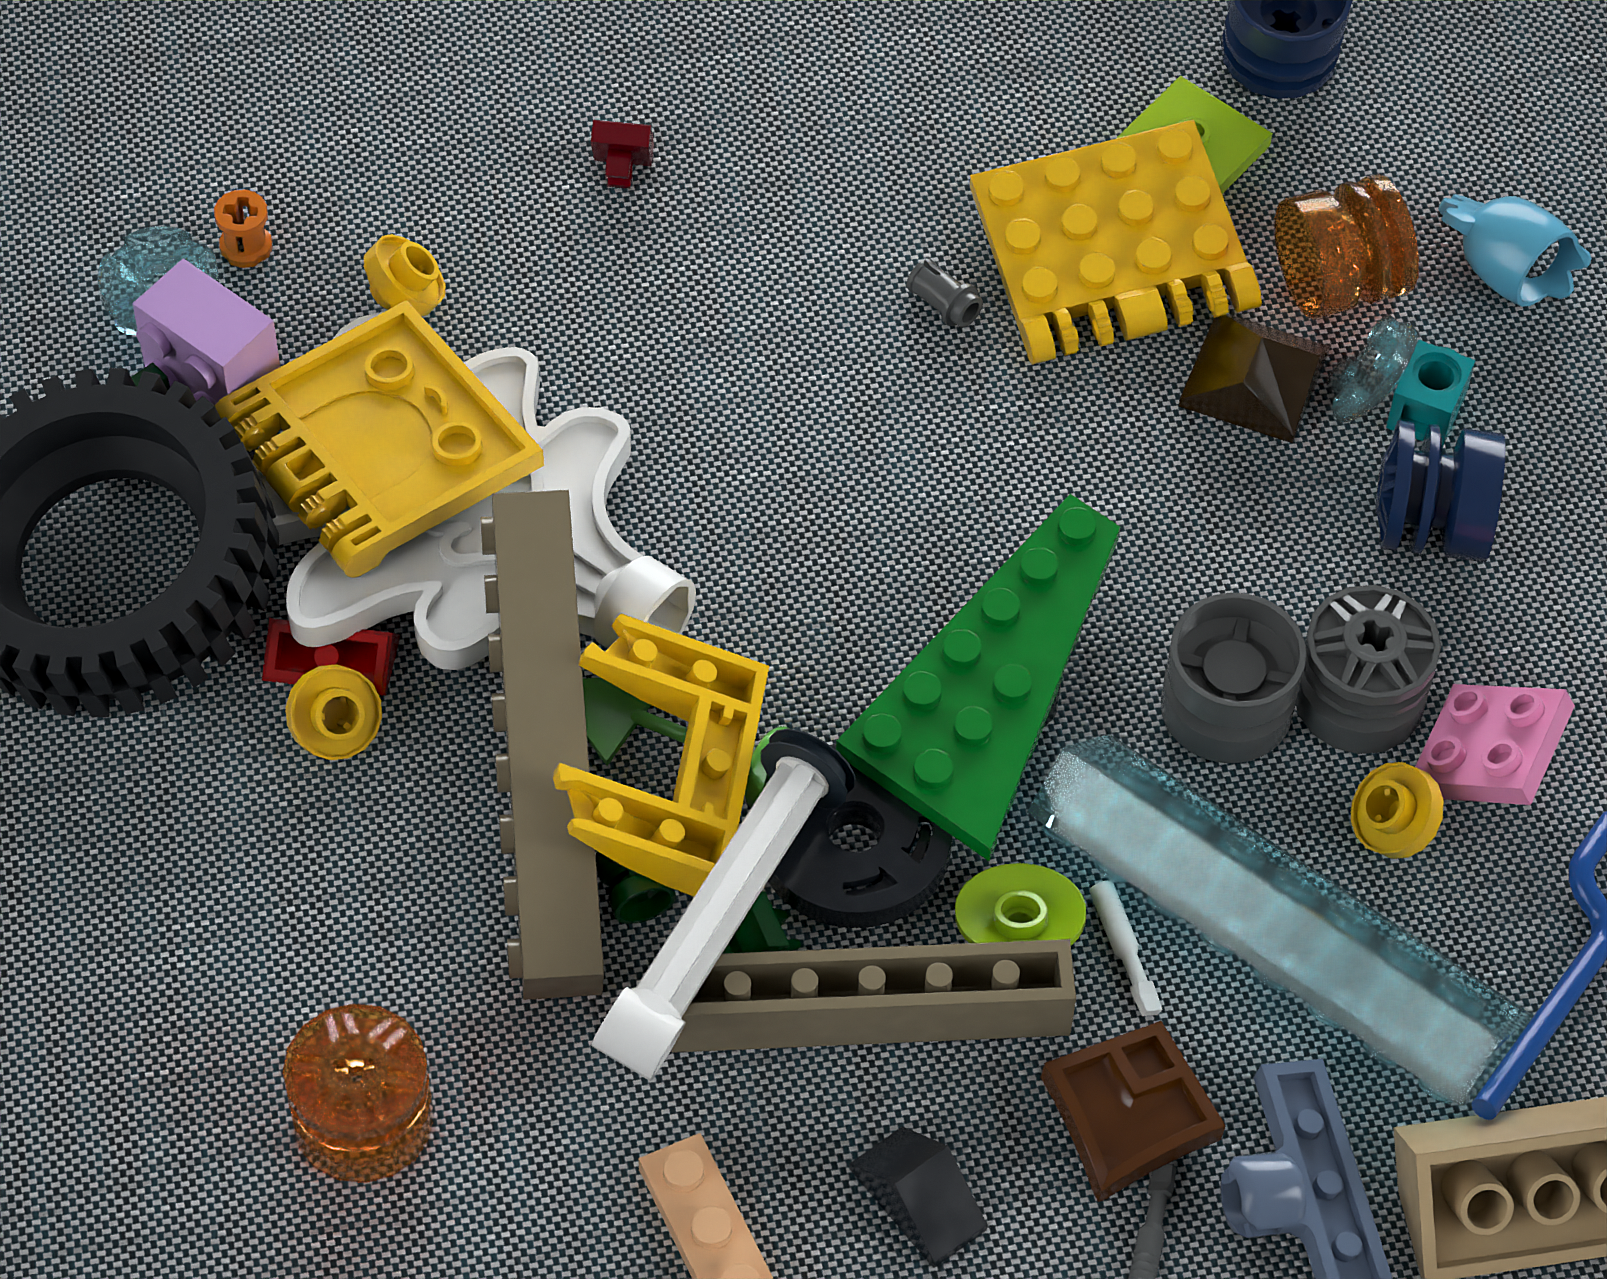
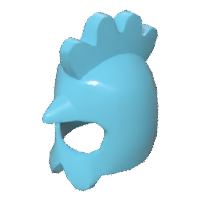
[1438,194,1592,307]

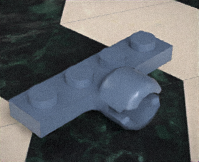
[1220,1058,1393,1279]

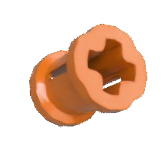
[214,189,272,268]

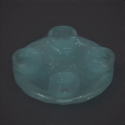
[1326,315,1417,423]

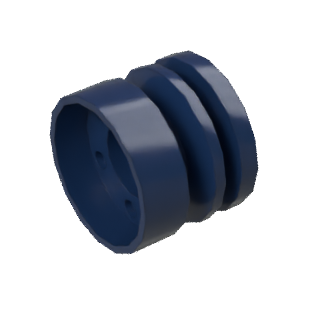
[1221,0,1353,99]
[1375,420,1506,562]

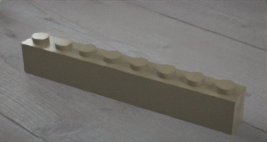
[480,490,604,1000]

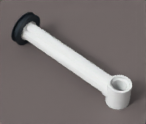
[592,728,855,1081]

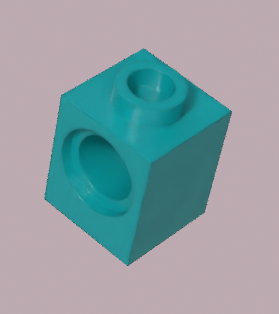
[1386,340,1476,448]

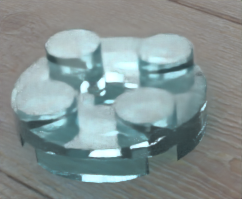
[98,226,220,335]

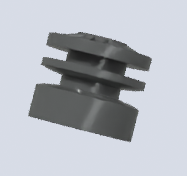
[1296,585,1441,754]

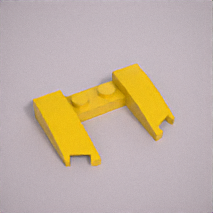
[553,614,769,897]

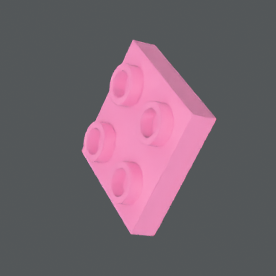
[1415,684,1575,805]

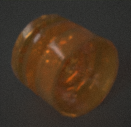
[1274,174,1419,320]
[282,1003,434,1183]

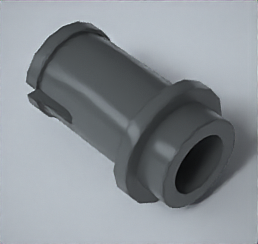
[906,259,983,328]

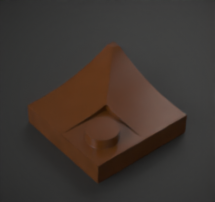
[1041,1021,1226,1202]

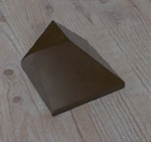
[1178,314,1330,443]

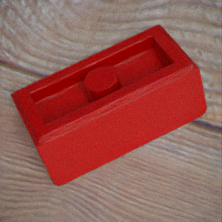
[262,618,400,696]

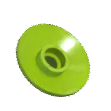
[955,863,1086,945]

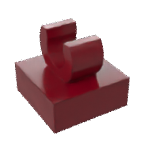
[590,120,654,189]

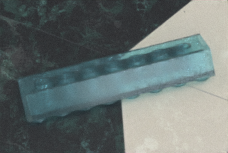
[1027,734,1534,1106]

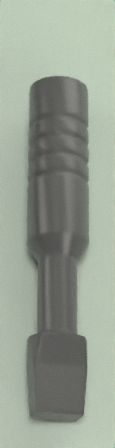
[1128,1163,1176,1279]

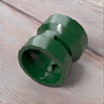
[595,852,676,924]

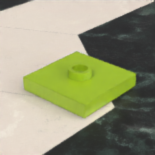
[1116,75,1273,194]

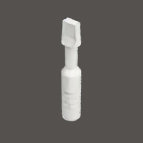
[1089,880,1162,1016]

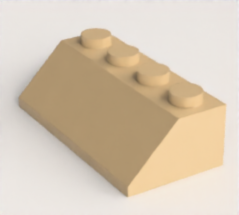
[1393,1097,1607,1279]

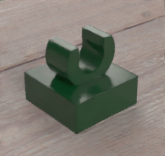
[723,891,801,954]

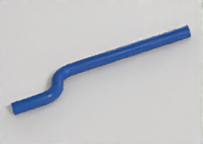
[1472,811,1607,1120]

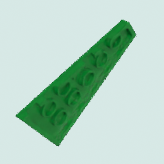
[836,494,1120,861]

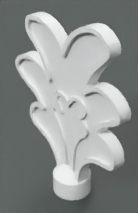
[255,311,696,670]

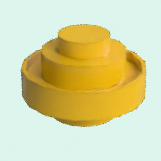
[364,234,446,316]
[285,664,382,760]
[1350,762,1444,859]

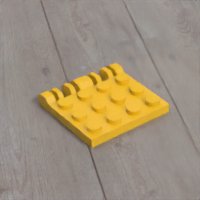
[970,119,1262,365]
[215,300,544,578]

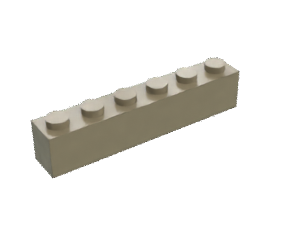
[672,939,1076,1053]

